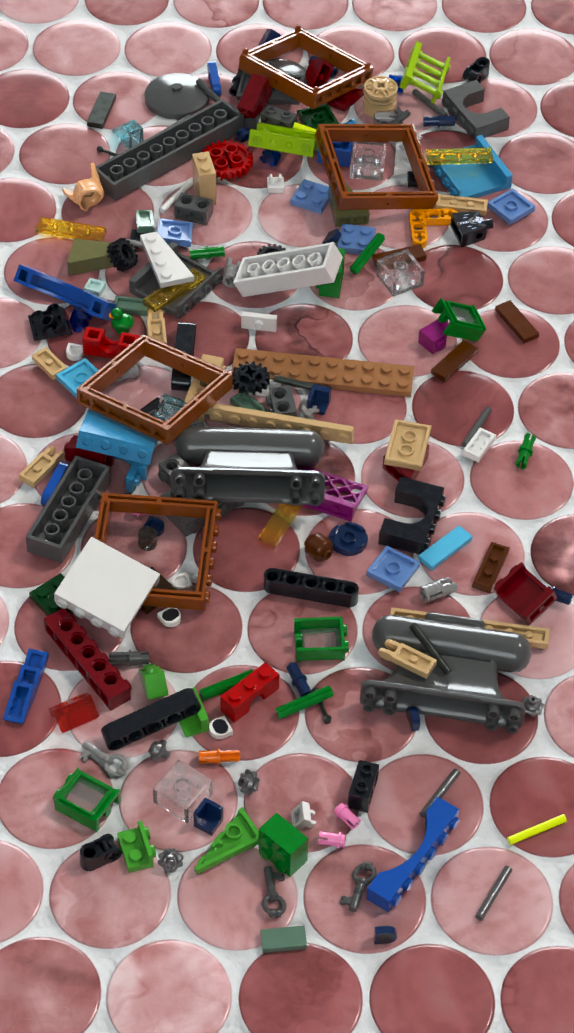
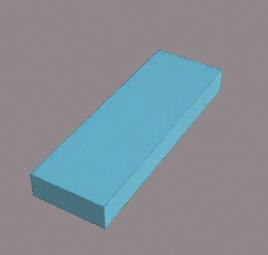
[418,526,473,571]

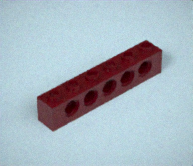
[44,608,132,711]

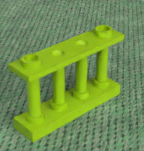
[399,41,451,104]
[248,122,318,157]

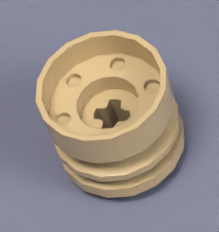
[363,76,398,118]

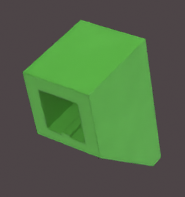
[139,664,168,700]

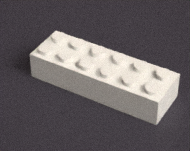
[233,242,343,297]

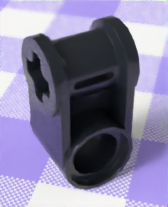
[462,57,490,83]
[80,834,123,871]

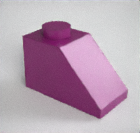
[418,319,448,355]

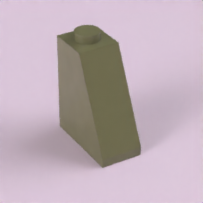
[328,183,370,227]
[67,239,113,275]

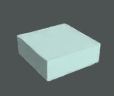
[83,278,106,297]

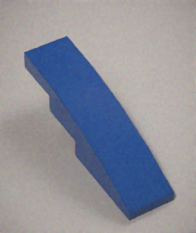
[3,648,49,725]

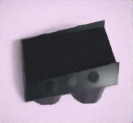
[28,303,73,341]

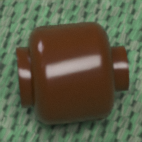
[304,533,333,562]

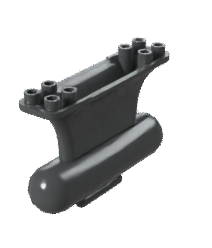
[171,427,325,506]
[360,612,532,734]

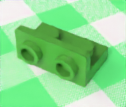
[117,820,156,873]

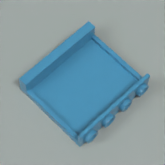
[427,135,513,198]
[76,409,158,465]

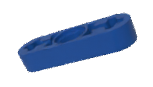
[207,61,221,96]
[41,462,70,506]

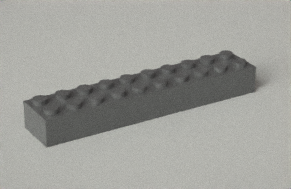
[96,99,244,200]

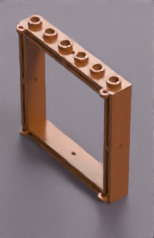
[238,25,374,109]
[315,124,438,211]
[77,334,233,445]
[94,492,221,611]

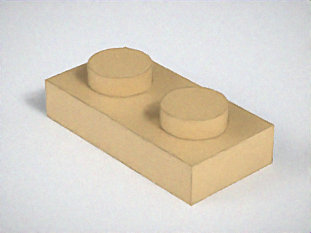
[32,347,67,380]

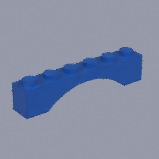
[13,264,117,321]
[366,797,460,912]

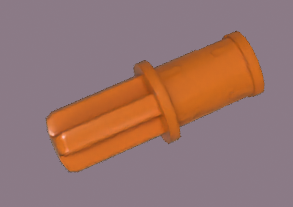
[199,748,240,765]

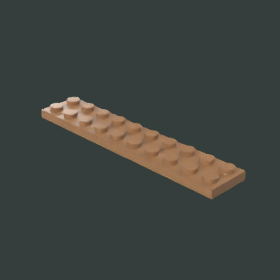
[231,348,414,397]

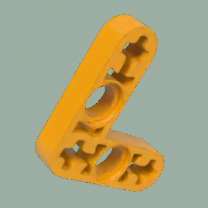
[409,208,458,248]

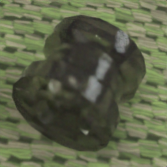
[138,526,157,551]

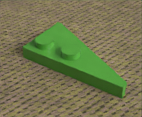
[194,807,259,875]

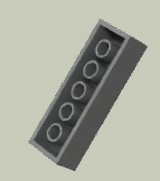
[26,456,111,563]

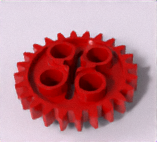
[202,139,253,181]

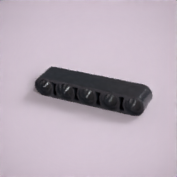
[171,322,196,391]
[264,568,359,607]
[101,688,201,751]

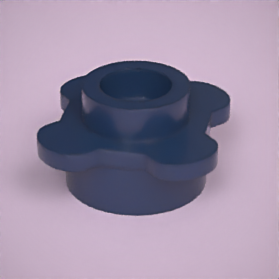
[235,126,251,142]

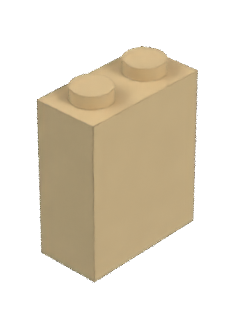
[192,151,216,205]

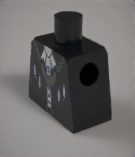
[450,211,493,247]

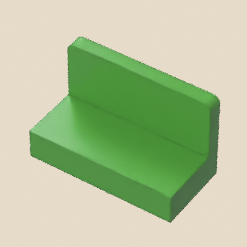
[179,687,209,737]

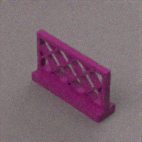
[297,467,369,522]

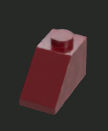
[305,59,334,89]

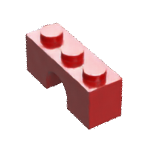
[82,327,140,359]
[220,662,280,723]

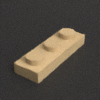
[436,194,488,216]

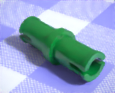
[190,246,225,260]
[515,433,536,469]

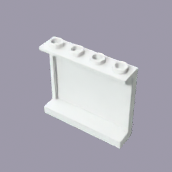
[54,537,160,639]

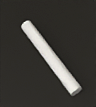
[159,180,193,213]

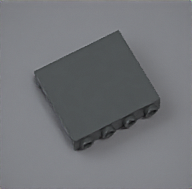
[129,241,223,319]

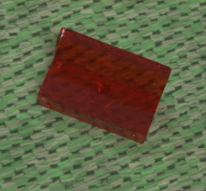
[48,692,99,733]

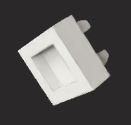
[267,174,284,193]
[291,801,316,831]

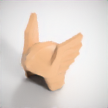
[62,162,104,212]

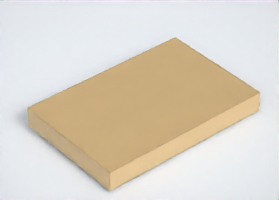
[384,419,432,471]

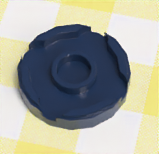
[329,522,368,556]

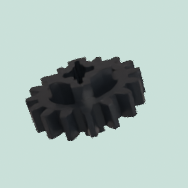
[231,361,270,395]

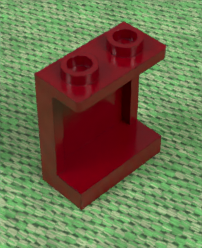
[494,562,557,625]

